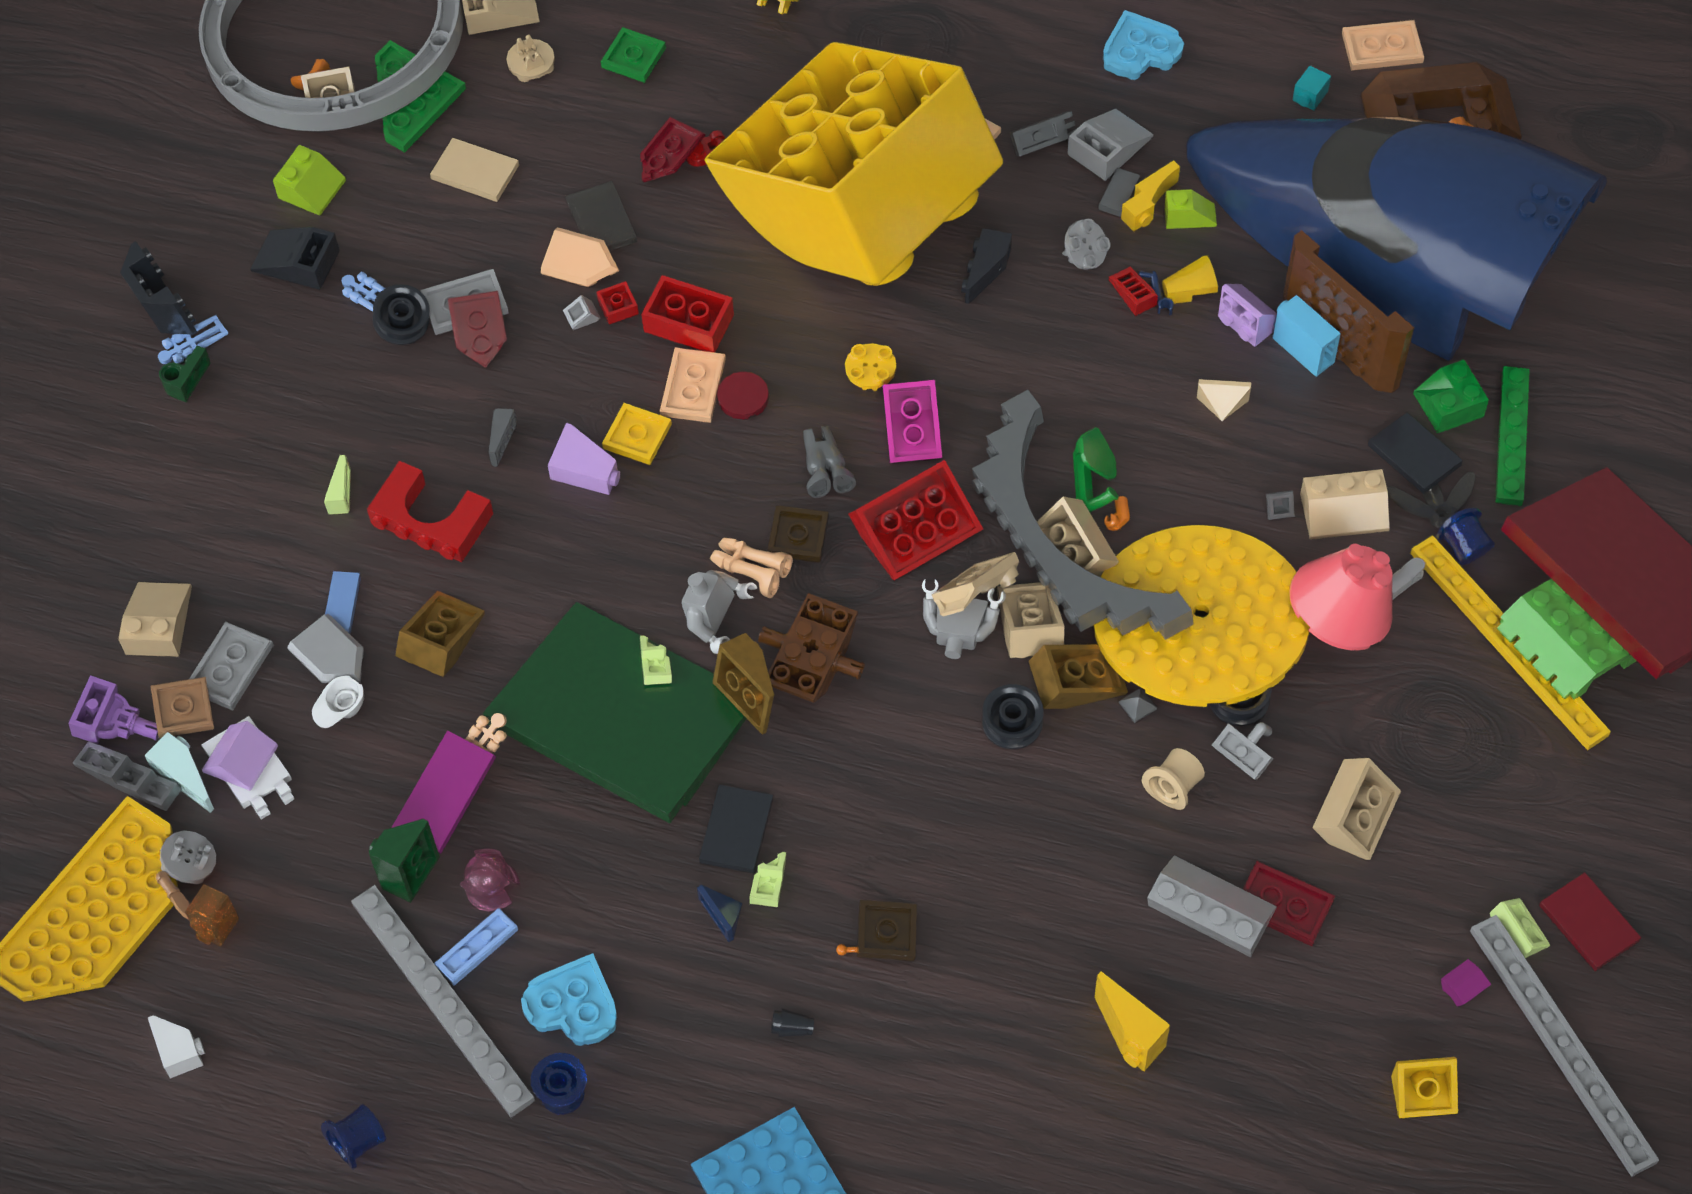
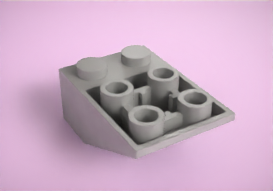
[1068,109,1153,181]

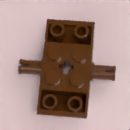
[758,593,865,703]

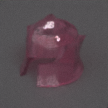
[460,848,520,911]

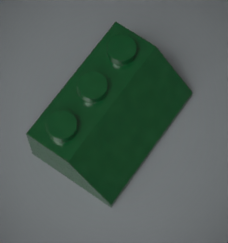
[369,819,440,903]

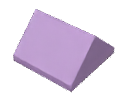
[202,721,278,791]

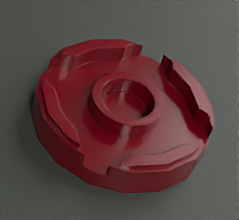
[717,371,769,420]

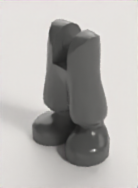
[803,425,856,498]

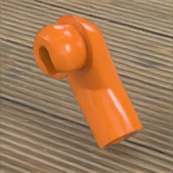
[1104,496,1130,531]

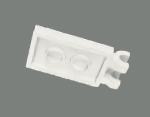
[201,716,294,820]

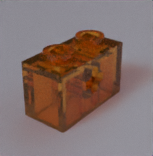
[185,884,239,947]

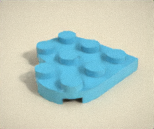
[1103,10,1184,80]
[521,953,617,1046]

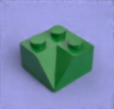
[1413,360,1489,434]

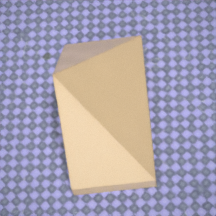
[1197,379,1251,421]

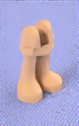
[710,538,793,598]

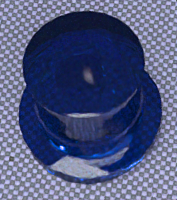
[1436,508,1495,565]
[531,1053,587,1115]
[321,1104,386,1170]

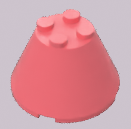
[1290,544,1393,650]

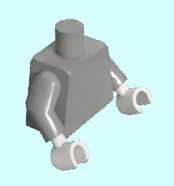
[682,570,757,654]
[922,579,1006,659]

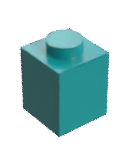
[1293,66,1331,111]

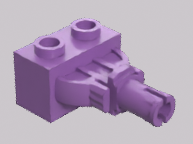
[69,675,159,744]

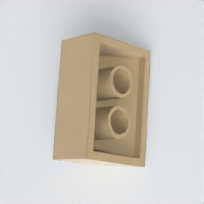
[1300,469,1389,539]
[1037,497,1119,577]
[1312,758,1401,860]

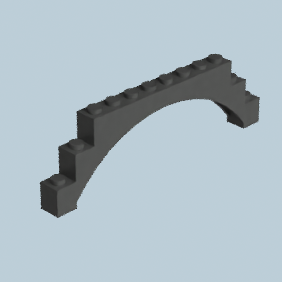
[971,390,1193,640]

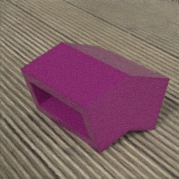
[1441,959,1491,1007]

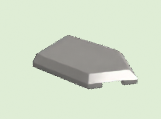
[287,614,364,683]

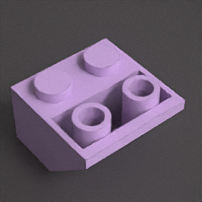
[1218,284,1277,347]

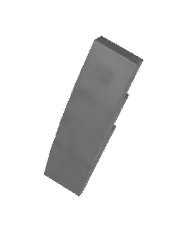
[73,741,182,811]

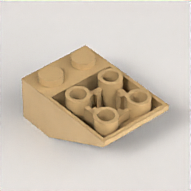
[462,0,540,35]

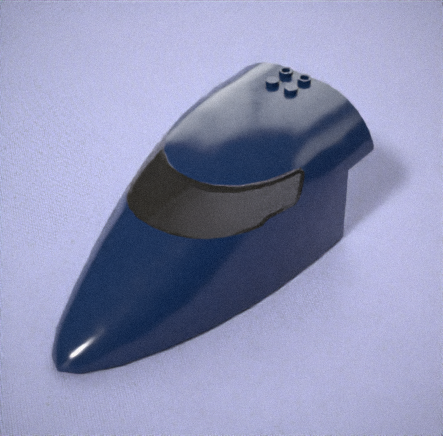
[1187,117,1607,361]

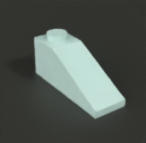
[145,732,214,813]

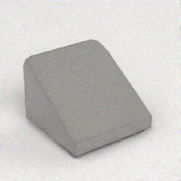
[563,295,601,330]

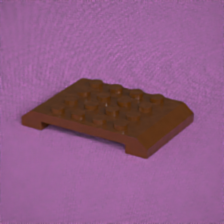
[1283,230,1414,393]

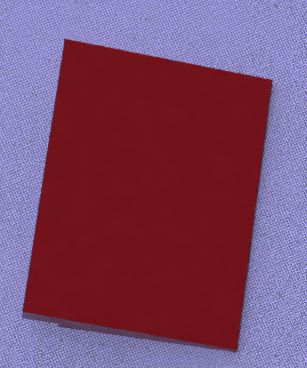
[1501,467,1692,679]

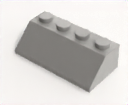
[1147,855,1277,957]

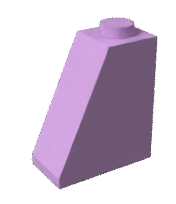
[548,423,620,495]

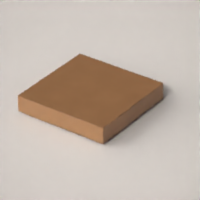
[151,677,214,738]

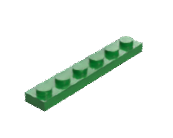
[1495,366,1530,506]

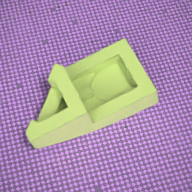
[640,636,672,685]

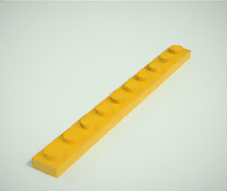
[1410,535,1611,750]

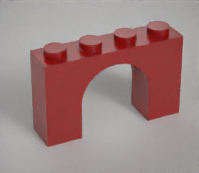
[367,461,494,562]

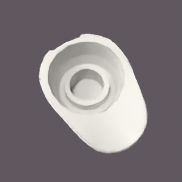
[312,676,364,728]

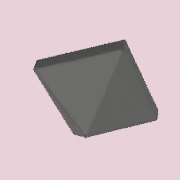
[1266,490,1295,520]
[1119,688,1157,723]

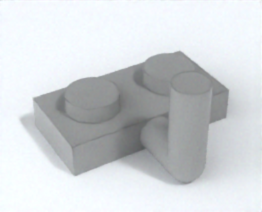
[1212,722,1274,780]

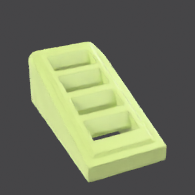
[324,455,351,514]

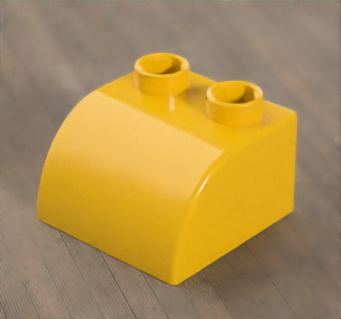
[705,42,1003,286]

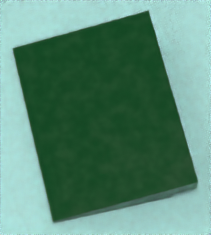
[483,602,747,823]

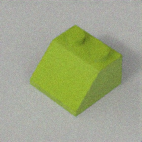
[273,145,346,216]

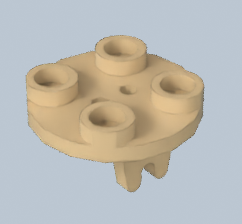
[506,35,555,82]

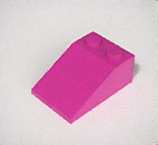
[883,380,942,463]

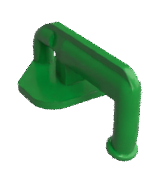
[1073,427,1119,512]

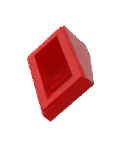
[1109,267,1158,316]

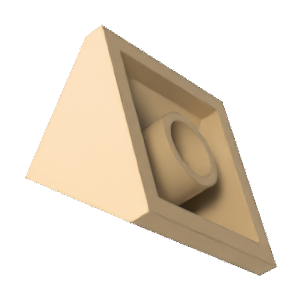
[301,66,355,98]

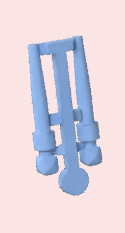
[341,271,398,315]
[158,315,229,364]

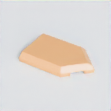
[541,227,619,287]

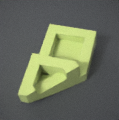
[750,852,786,907]

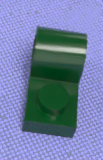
[159,346,211,402]

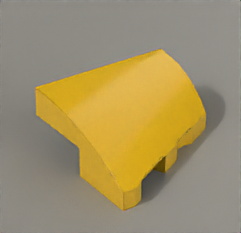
[1162,255,1218,304]

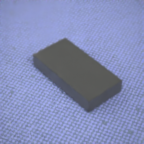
[1099,168,1140,217]

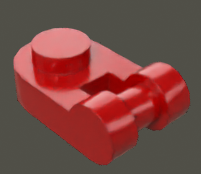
[686,130,725,167]

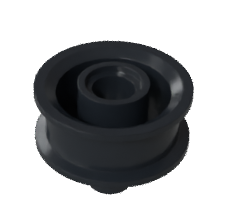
[373,284,430,345]
[982,684,1044,749]
[1209,686,1272,726]

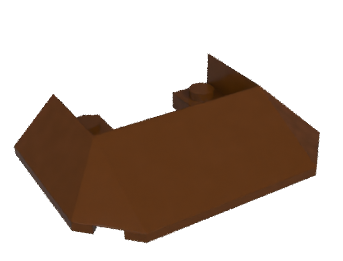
[1361,62,1522,139]

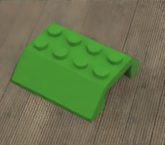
[1497,579,1636,700]

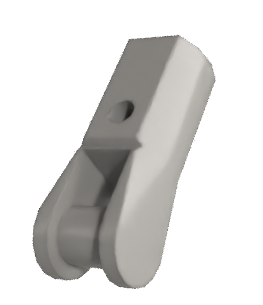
[1392,558,1425,600]

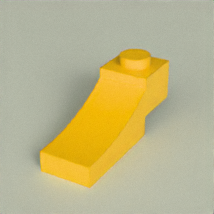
[1121,160,1180,231]

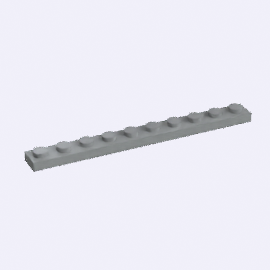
[351,885,535,1118]
[1470,915,1659,1177]

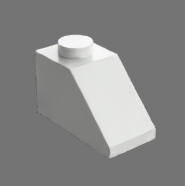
[148,1016,205,1078]

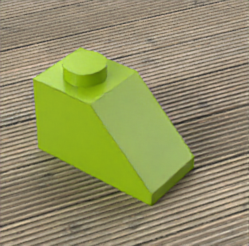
[1164,189,1217,229]

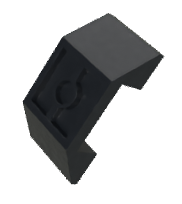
[120,241,197,335]

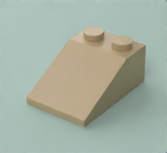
[119,582,192,657]
[997,582,1064,658]

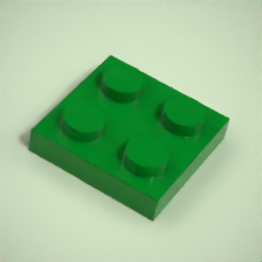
[601,27,666,83]

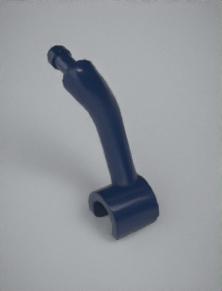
[1139,271,1173,315]

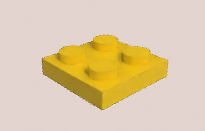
[602,403,672,465]

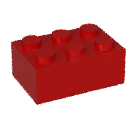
[641,275,734,353]

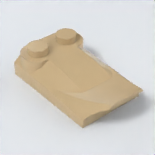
[932,552,1019,616]

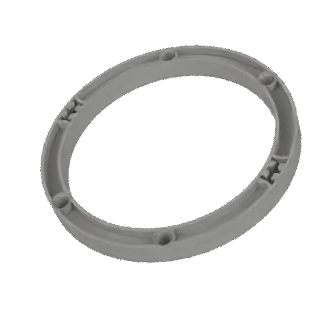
[199,0,464,131]

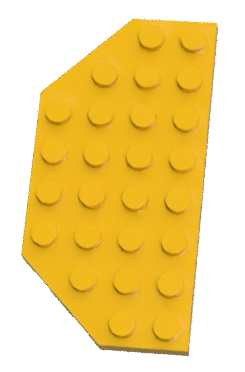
[0,796,178,1002]

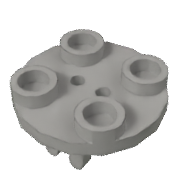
[1062,218,1110,270]
[160,831,216,884]

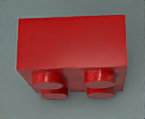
[596,281,639,325]

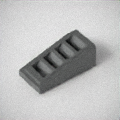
[489,408,517,467]

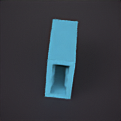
[1273,295,1341,377]

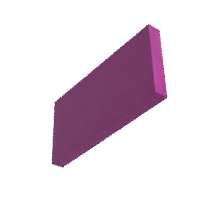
[392,730,496,854]

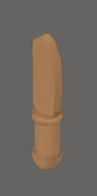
[156,871,198,921]

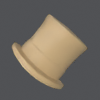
[1142,748,1205,810]

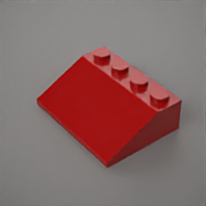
[848,460,983,581]

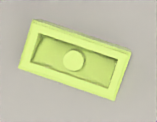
[1490,898,1550,958]

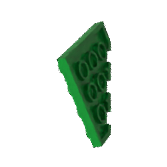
[375,40,466,153]

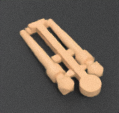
[465,713,507,753]

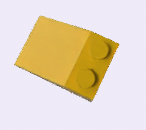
[1095,971,1170,1071]

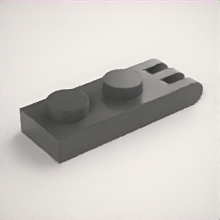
[1010,111,1076,156]

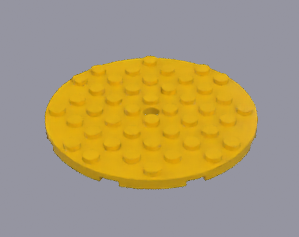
[1093,525,1310,707]

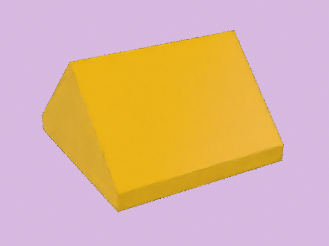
[1391,1057,1458,1118]

